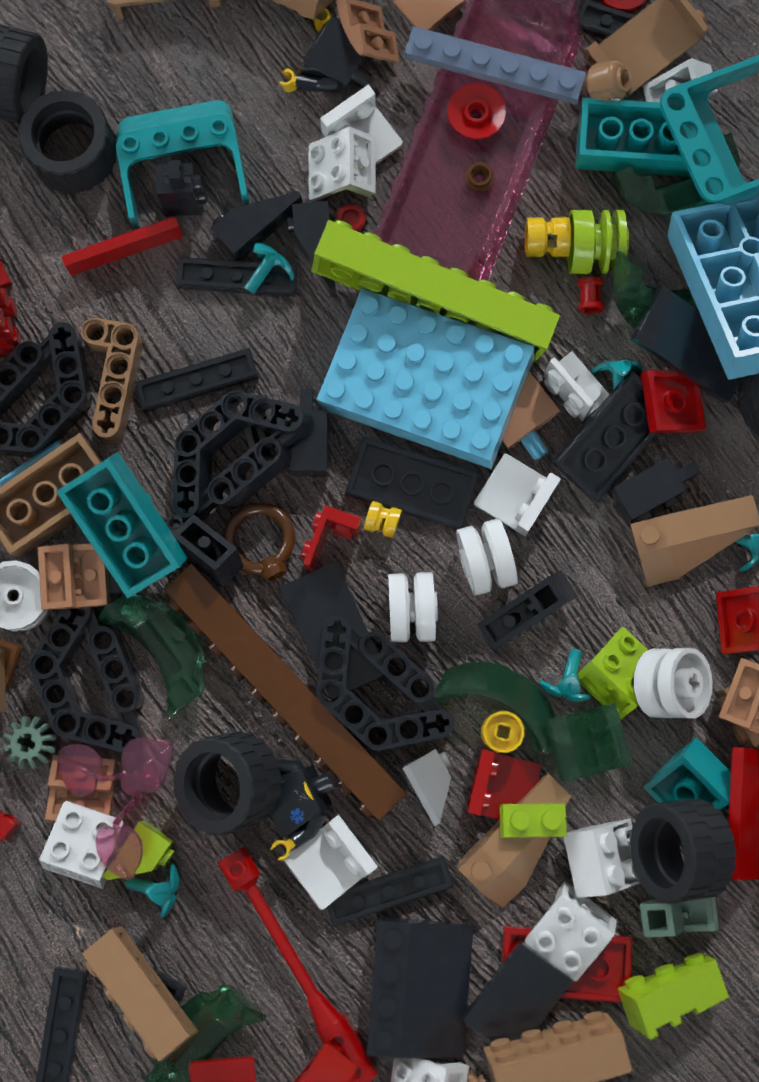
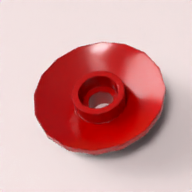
[447,83,506,140]

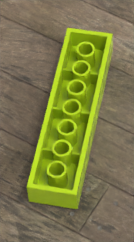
[311,220,560,363]

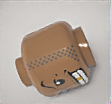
[584,60,631,101]

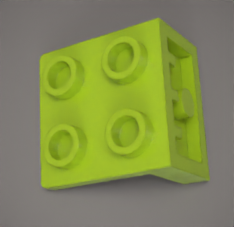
[577,627,648,721]

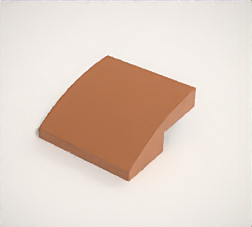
[336,0,399,63]
[392,0,469,31]
[503,371,561,449]
[38,543,111,610]
[719,658,759,735]
[45,755,116,823]

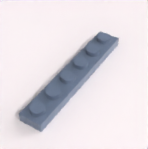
[405,26,586,105]

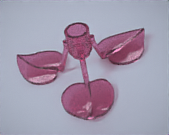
[58,738,172,880]

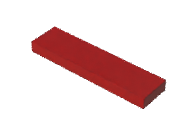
[62,217,183,276]

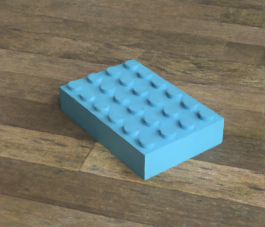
[667,195,759,380]
[317,288,534,469]

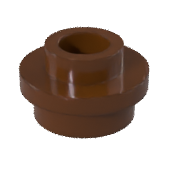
[465,162,494,193]

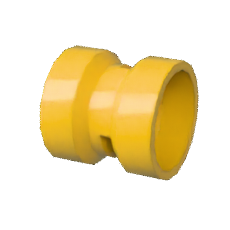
[364,501,402,539]

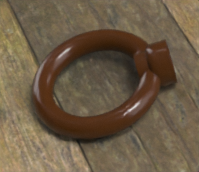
[223,502,295,582]

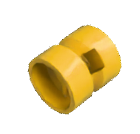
[525,217,571,257]
[481,711,524,753]

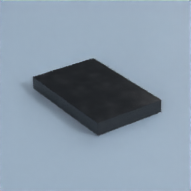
[462,940,573,1041]

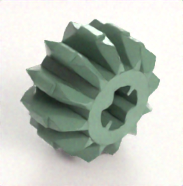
[2,716,57,769]

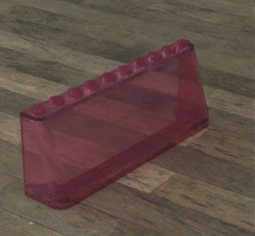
[372,0,583,281]

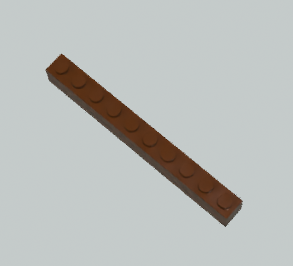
[164,564,407,820]

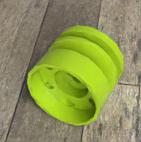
[567,210,629,274]

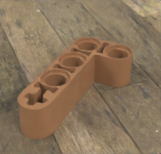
[81,318,143,444]

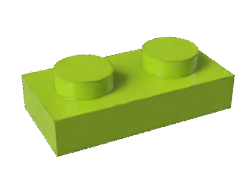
[500,804,567,838]

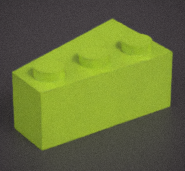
[617,952,729,1040]

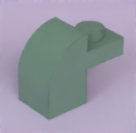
[640,897,719,937]

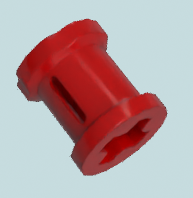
[577,277,605,314]

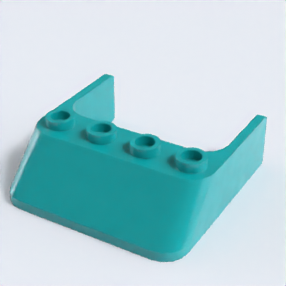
[659,55,759,204]
[116,100,250,230]

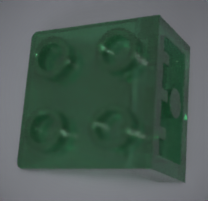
[545,703,632,782]

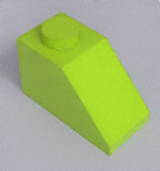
[103,820,175,880]

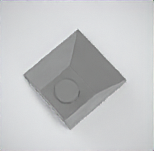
[402,749,453,826]

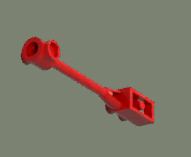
[217,846,378,1082]

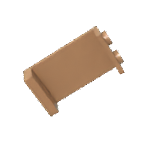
[584,0,709,100]

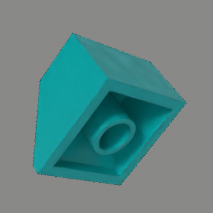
[643,737,731,810]

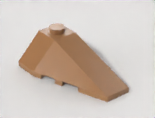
[630,495,759,587]
[458,773,571,908]

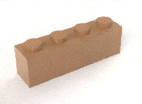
[82,926,198,1062]

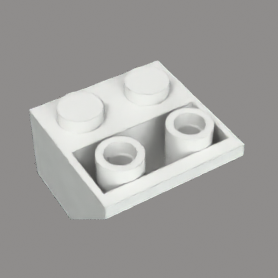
[564,818,640,898]

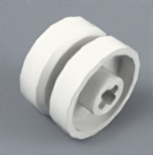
[456,518,518,596]
[0,560,50,632]
[388,572,438,643]
[634,648,712,719]

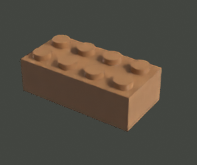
[0,433,102,559]
[483,1012,632,1082]

